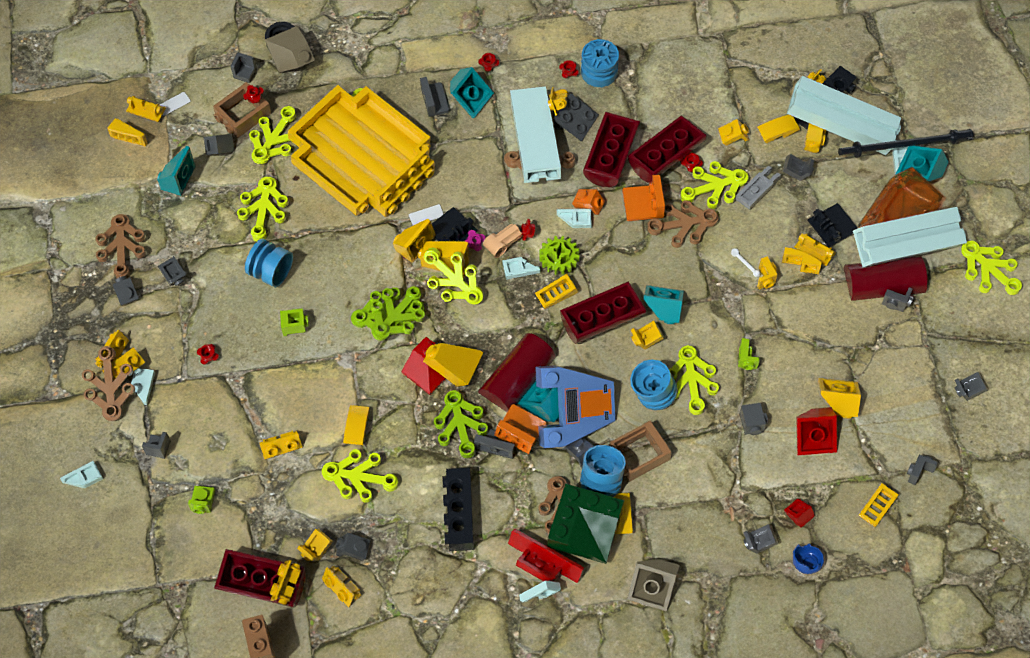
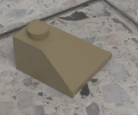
[265,26,315,73]
[627,559,680,611]

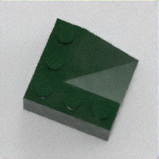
[547,483,624,564]

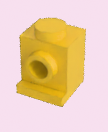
[804,123,826,153]

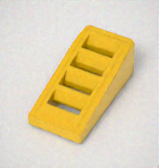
[107,118,148,146]
[535,274,578,309]
[858,483,898,527]

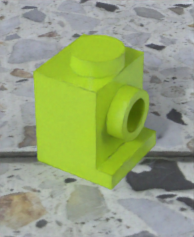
[280,308,309,337]

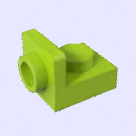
[738,338,760,370]
[188,485,215,514]

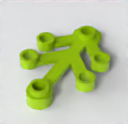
[370,286,425,341]
[351,287,425,330]
[433,390,488,458]

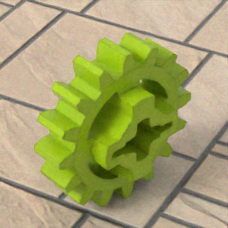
[539,236,580,275]

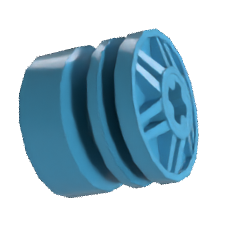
[581,39,619,87]
[245,238,293,288]
[630,359,678,410]
[580,445,626,497]

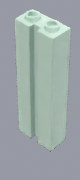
[787,76,901,155]
[510,86,561,183]
[853,207,967,267]

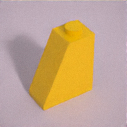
[418,241,469,277]
[423,343,483,387]

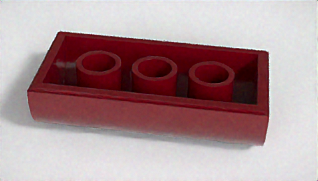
[583,112,640,187]
[628,115,707,183]
[844,256,927,301]
[560,281,646,344]
[478,333,556,412]
[214,549,306,608]

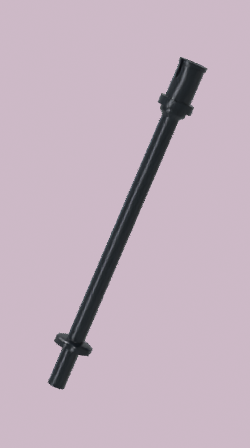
[838,129,974,158]

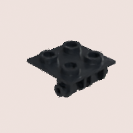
[807,203,858,247]
[432,207,478,242]

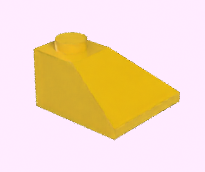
[393,219,436,263]
[818,378,861,419]

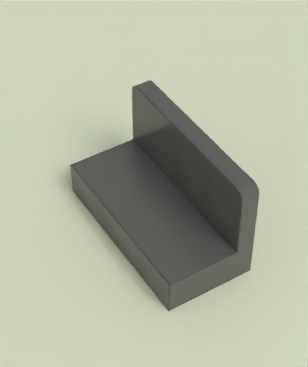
[420,77,449,117]
[474,427,516,459]

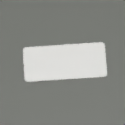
[160,92,190,116]
[409,204,443,225]

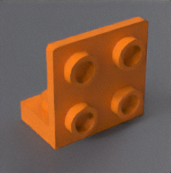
[622,175,665,221]
[494,404,546,454]

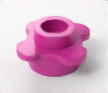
[464,230,485,251]

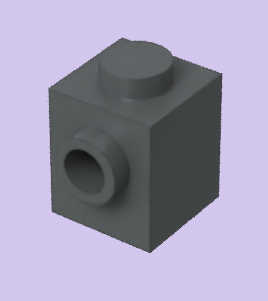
[739,403,768,436]

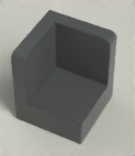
[231,52,257,83]
[203,133,234,155]
[142,432,171,459]

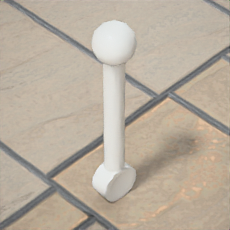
[731,249,761,277]

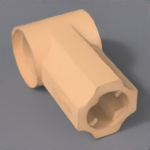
[483,223,522,258]

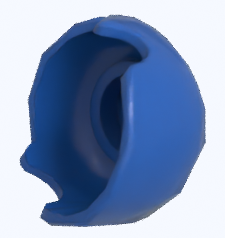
[793,544,824,574]

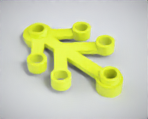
[249,106,296,164]
[680,161,748,209]
[237,177,288,241]
[961,241,1022,295]
[424,248,483,304]
[669,345,719,415]
[322,449,398,503]

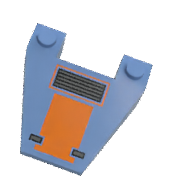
[536,366,615,448]

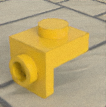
[718,119,749,146]
[757,256,778,290]
[631,321,664,350]
[297,529,333,561]

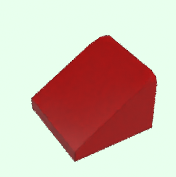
[784,498,815,528]

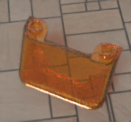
[858,167,944,228]

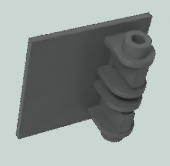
[553,93,599,141]

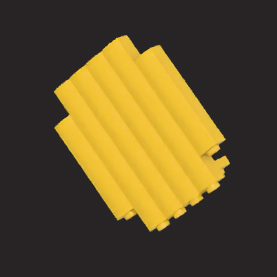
[288,85,435,217]

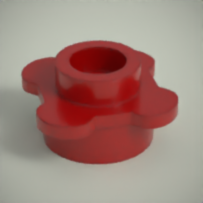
[478,53,499,71]
[559,60,579,78]
[243,85,264,103]
[681,153,703,172]
[520,219,535,241]
[197,344,219,365]

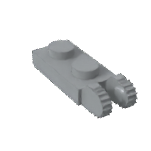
[735,166,781,210]

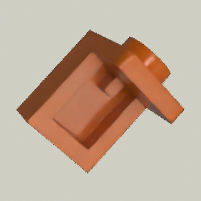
[572,189,605,215]

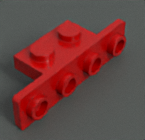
[508,529,584,583]

